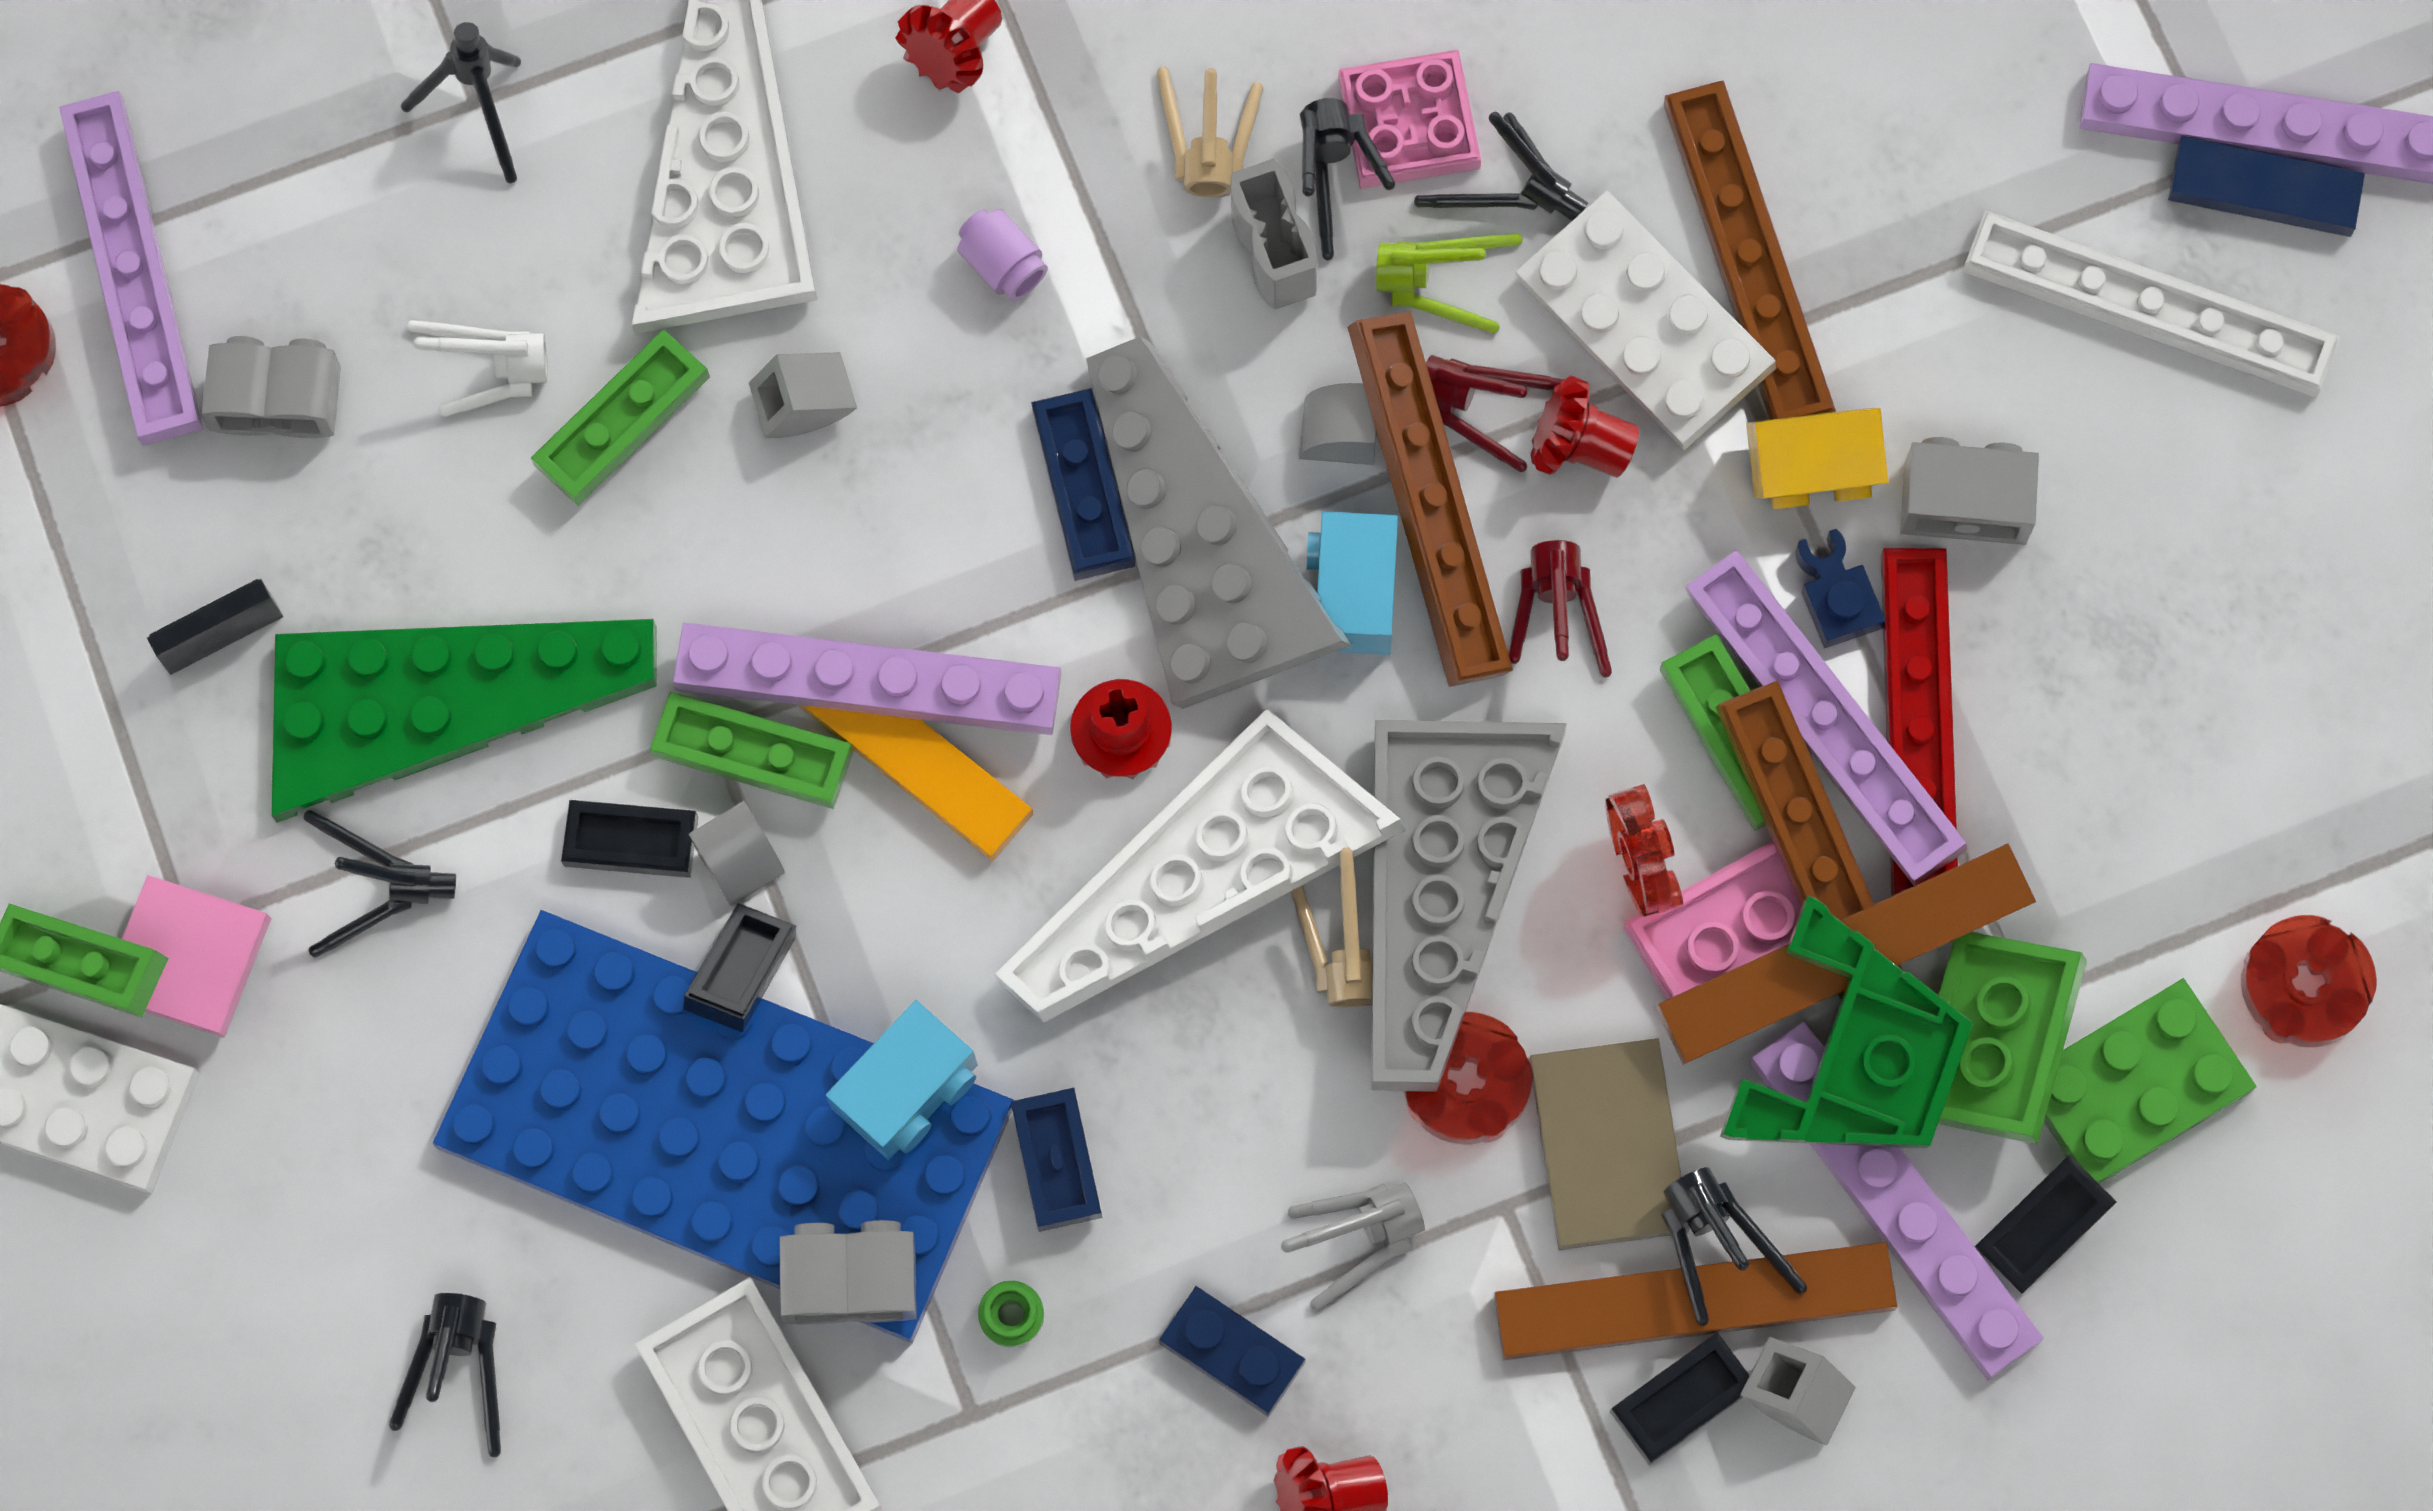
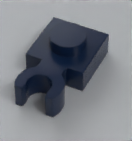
[1796,529,1886,649]

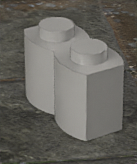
[1231,159,1317,309]
[201,336,341,438]
[780,1220,917,1325]

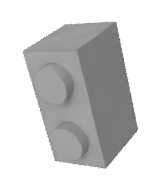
[1900,437,2039,545]

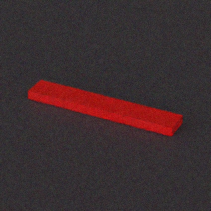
[1881,548,1958,896]

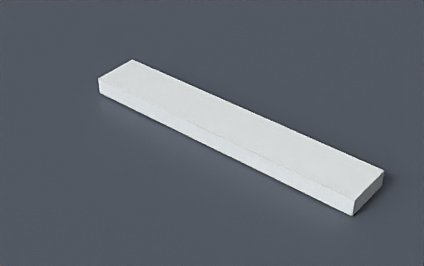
[1962,210,2340,398]

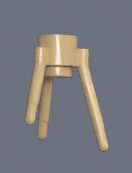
[1157,67,1263,197]
[1291,848,1373,1008]

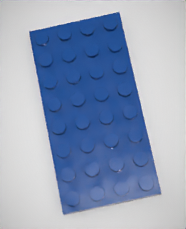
[432,910,1014,1344]

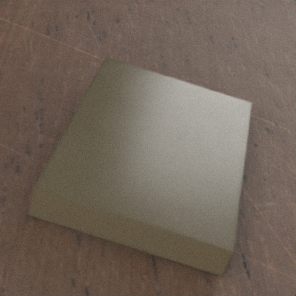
[1529,1038,1690,1250]

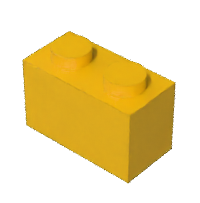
[1746,408,1889,509]

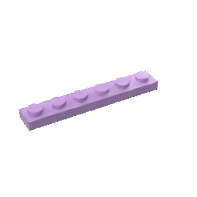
[2079,63,2433,184]
[59,91,204,446]
[1686,550,1967,886]
[673,622,1061,735]
[1750,1022,2044,1381]

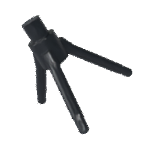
[401,22,521,184]
[1414,112,1588,221]
[303,810,456,958]

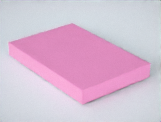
[1623,841,1801,1000]

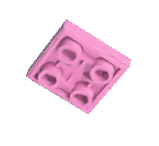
[1338,50,1481,189]
[122,875,271,1038]

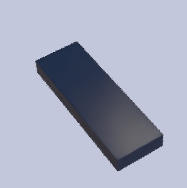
[2168,136,2365,237]
[1031,388,1135,581]

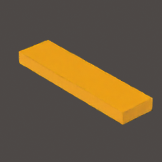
[799,705,1034,862]

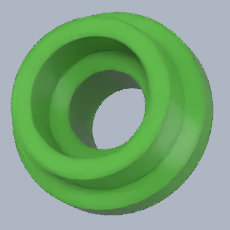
[978,1281,1044,1348]

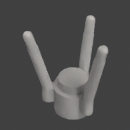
[1281,1182,1425,1311]

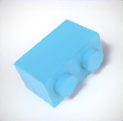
[1306,511,1398,655]
[826,1000,978,1161]

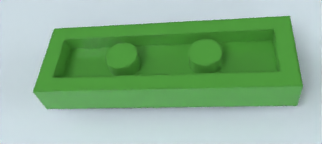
[530,329,710,506]
[1660,634,1766,831]
[650,691,853,809]
[0,904,169,1018]

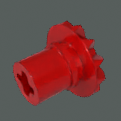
[895,0,1003,94]
[1530,375,1639,478]
[1070,679,1172,779]
[1273,1446,1388,1511]

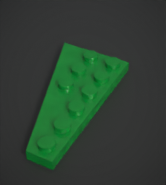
[271,619,657,823]

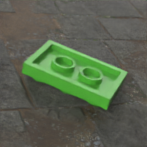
[1938,932,2087,1144]
[2044,978,2257,1184]

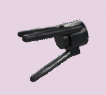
[1299,98,1395,261]
[1662,1167,1807,1326]
[389,1293,501,1458]

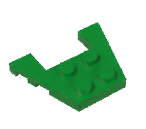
[1720,896,1973,1149]

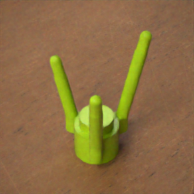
[1376,234,1523,333]

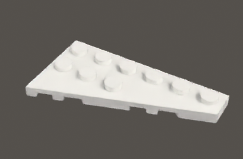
[632,0,817,334]
[995,709,1405,1023]

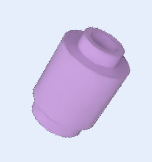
[957,209,1048,301]

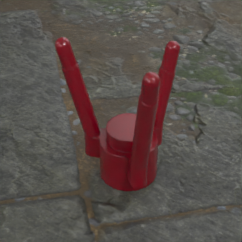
[1426,355,1565,472]
[1509,540,1612,678]

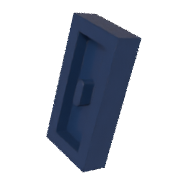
[1010,1087,1103,1232]
[1159,1286,1306,1417]

